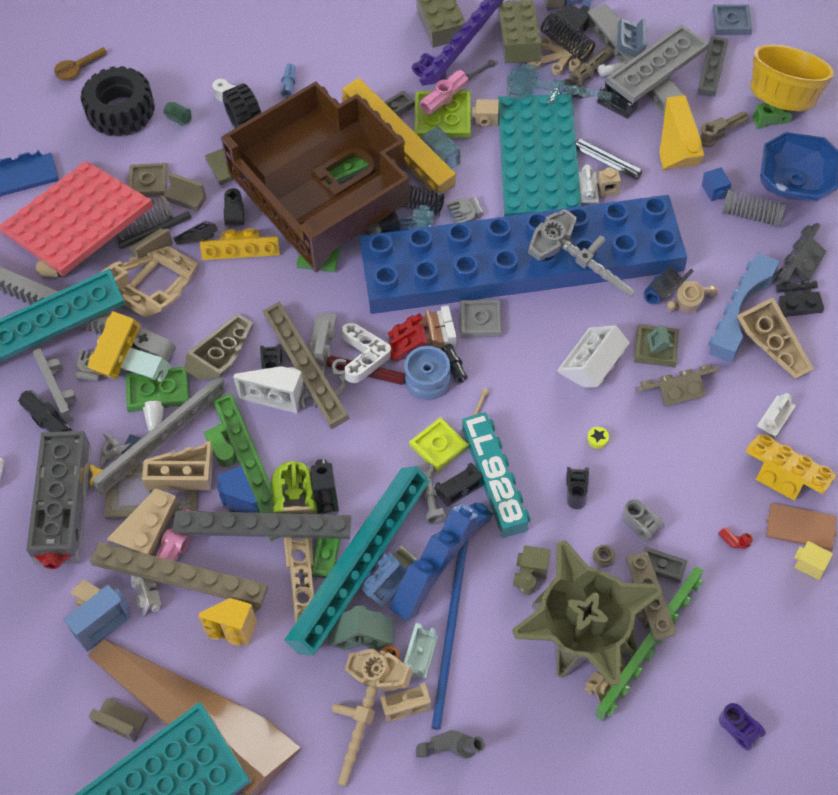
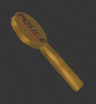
[54,47,107,81]

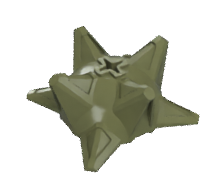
[512,540,663,686]

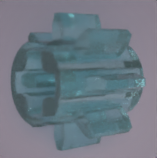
[412,205,434,228]

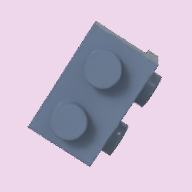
[617,18,647,57]

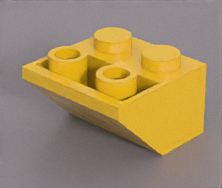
[198,598,257,646]

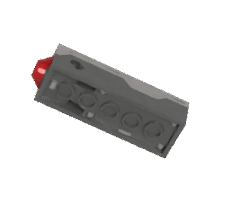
[26,431,92,569]

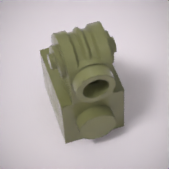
[513,545,551,595]

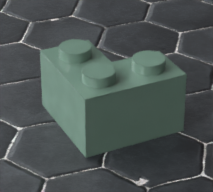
[328,606,393,651]

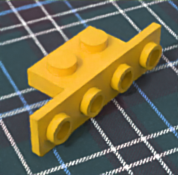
[200,228,280,260]

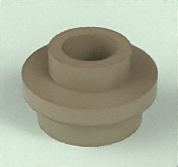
[593,545,615,567]

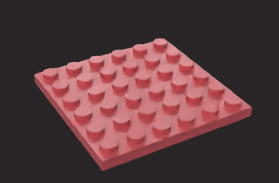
[0,161,154,276]

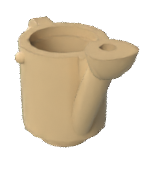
[666,281,718,314]

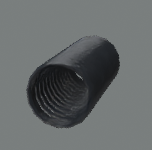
[541,12,595,61]
[403,184,445,216]

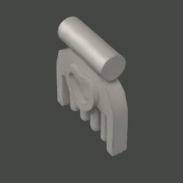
[446,196,484,223]
[76,349,100,382]

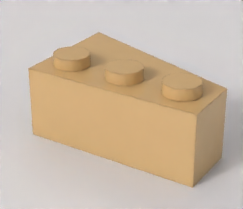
[142,440,213,490]
[107,488,179,556]

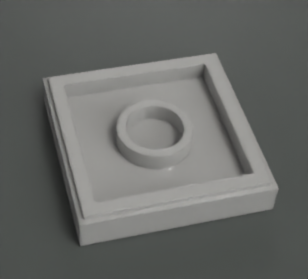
[460,300,502,338]

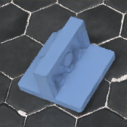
[360,551,407,607]

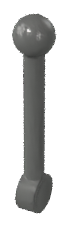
[466,60,495,80]

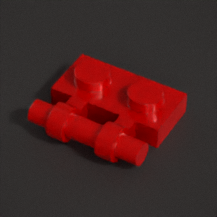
[388,314,427,362]

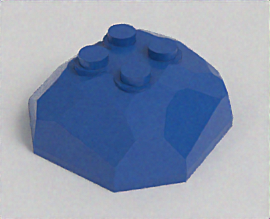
[760,132,838,202]

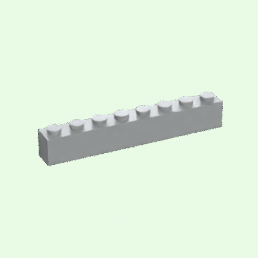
[587,4,684,117]

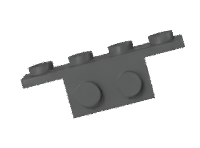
[773,223,827,285]

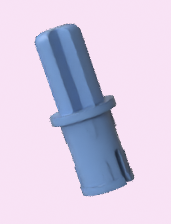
[281,63,296,98]

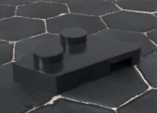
[173,221,218,245]

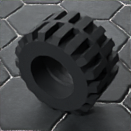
[222,83,262,128]

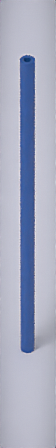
[431,539,469,730]

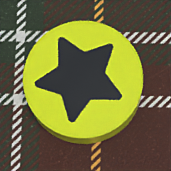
[587,427,609,449]

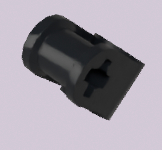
[223,188,245,226]
[260,344,283,369]
[566,467,589,509]

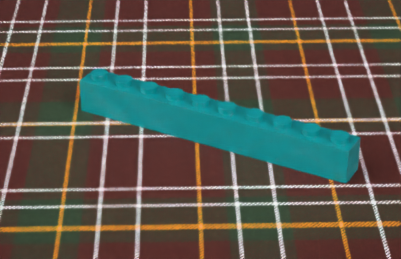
[284,466,430,656]

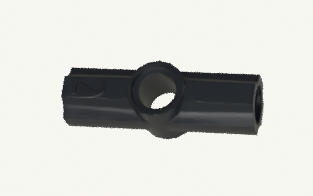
[18,390,72,432]

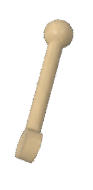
[472,388,489,416]

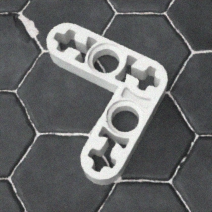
[342,323,391,383]

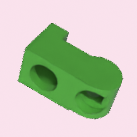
[752,103,792,129]
[203,423,236,467]

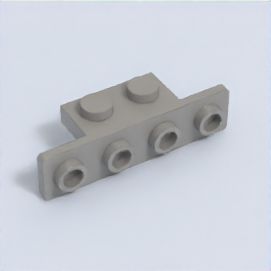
[309,313,337,374]

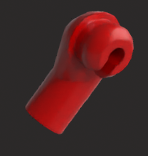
[718,527,753,549]

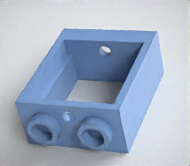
[63,585,131,652]

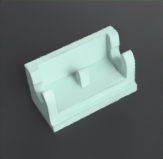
[120,348,172,382]
[404,623,438,680]

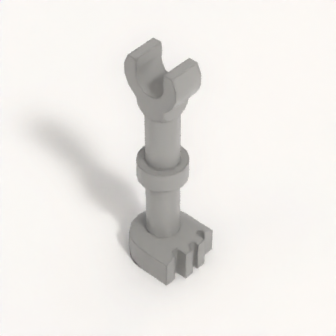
[418,464,446,525]

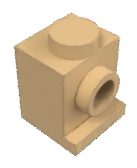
[597,168,621,198]
[71,579,100,607]

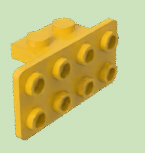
[746,434,836,501]

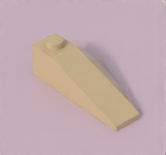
[736,297,814,379]

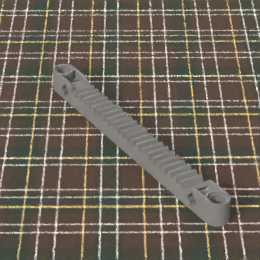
[0,266,176,361]

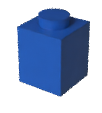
[701,167,732,202]

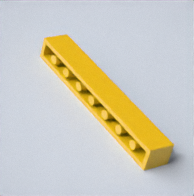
[341,78,456,194]

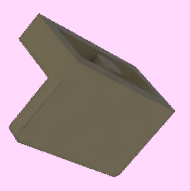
[163,173,207,212]
[129,228,173,258]
[88,699,147,742]

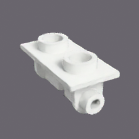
[579,165,599,204]
[757,393,796,437]
[131,576,162,616]

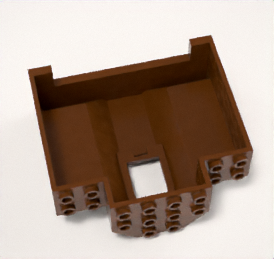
[221,81,410,273]

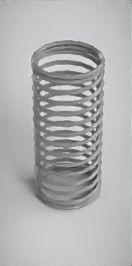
[722,189,786,228]
[117,195,173,241]

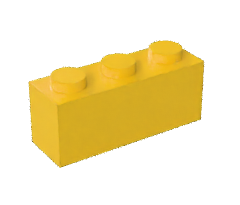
[87,311,141,380]

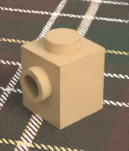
[472,99,498,126]

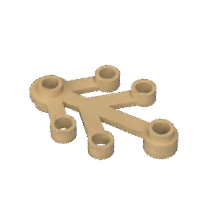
[527,34,595,76]

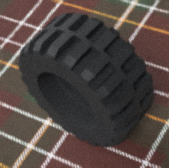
[80,66,155,137]

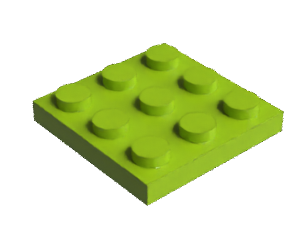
[415,90,471,138]

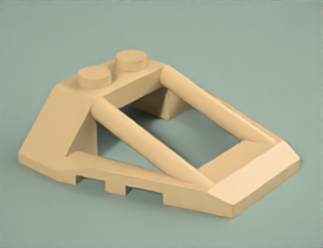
[101,246,198,317]

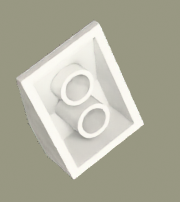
[233,366,306,413]

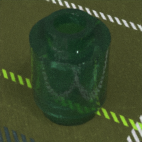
[164,102,192,126]

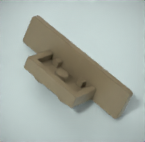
[635,364,719,406]
[626,552,677,641]

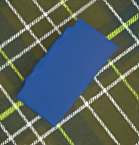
[0,150,59,197]

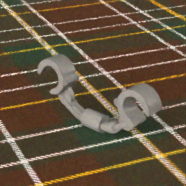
[301,359,346,409]

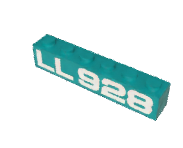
[462,412,531,538]

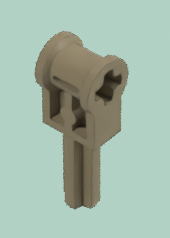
[700,112,749,147]

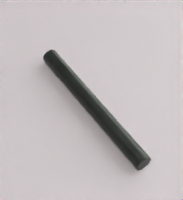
[118,211,191,249]

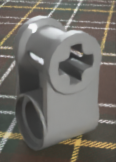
[622,499,665,542]

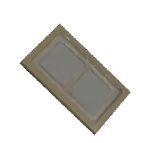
[105,464,197,518]

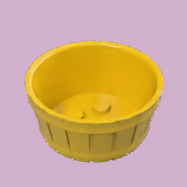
[750,45,834,111]

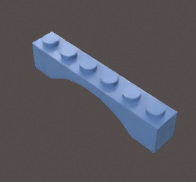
[708,253,780,363]

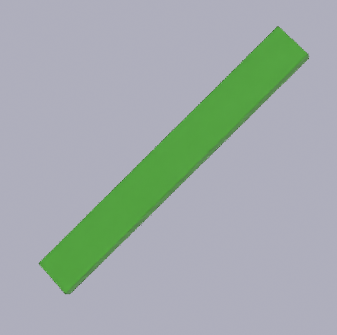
[213,393,281,541]

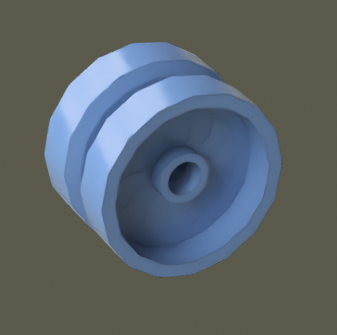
[404,346,450,400]

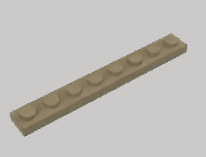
[262,301,350,429]
[90,542,268,608]

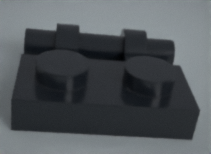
[776,280,824,317]

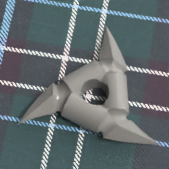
[100,433,131,469]

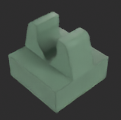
[647,325,674,354]

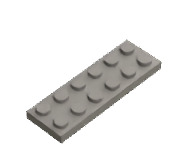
[606,24,709,103]

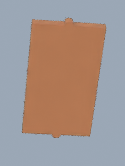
[766,503,837,550]

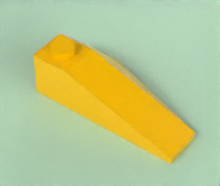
[659,95,704,170]

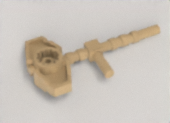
[332,649,413,787]

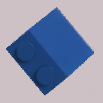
[216,466,260,513]

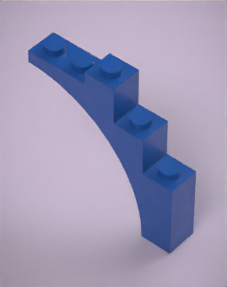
[389,502,493,621]

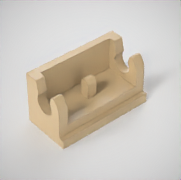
[380,683,432,723]

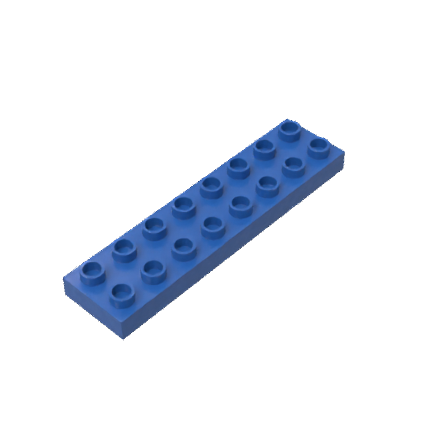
[359,195,687,314]

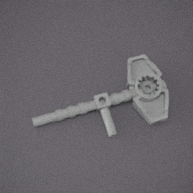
[528,209,636,297]

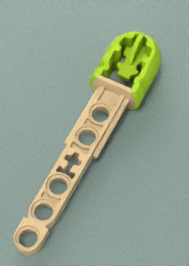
[271,461,317,624]

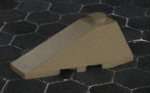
[184,313,253,381]

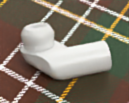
[597,62,625,77]

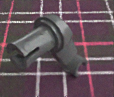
[416,730,485,758]

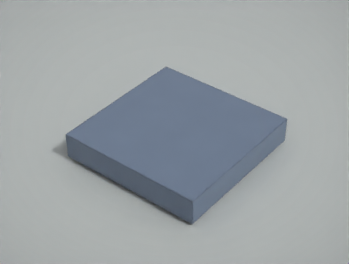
[713,4,752,35]

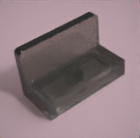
[650,265,694,300]

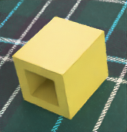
[794,541,833,580]

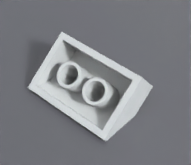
[557,325,630,387]

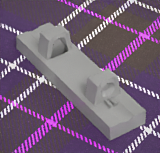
[33,348,77,423]

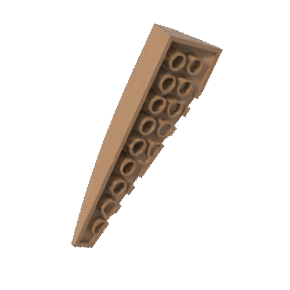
[88,639,301,795]

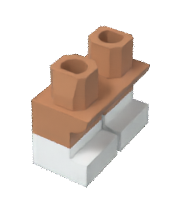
[418,305,457,350]

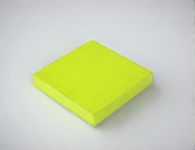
[409,417,469,473]

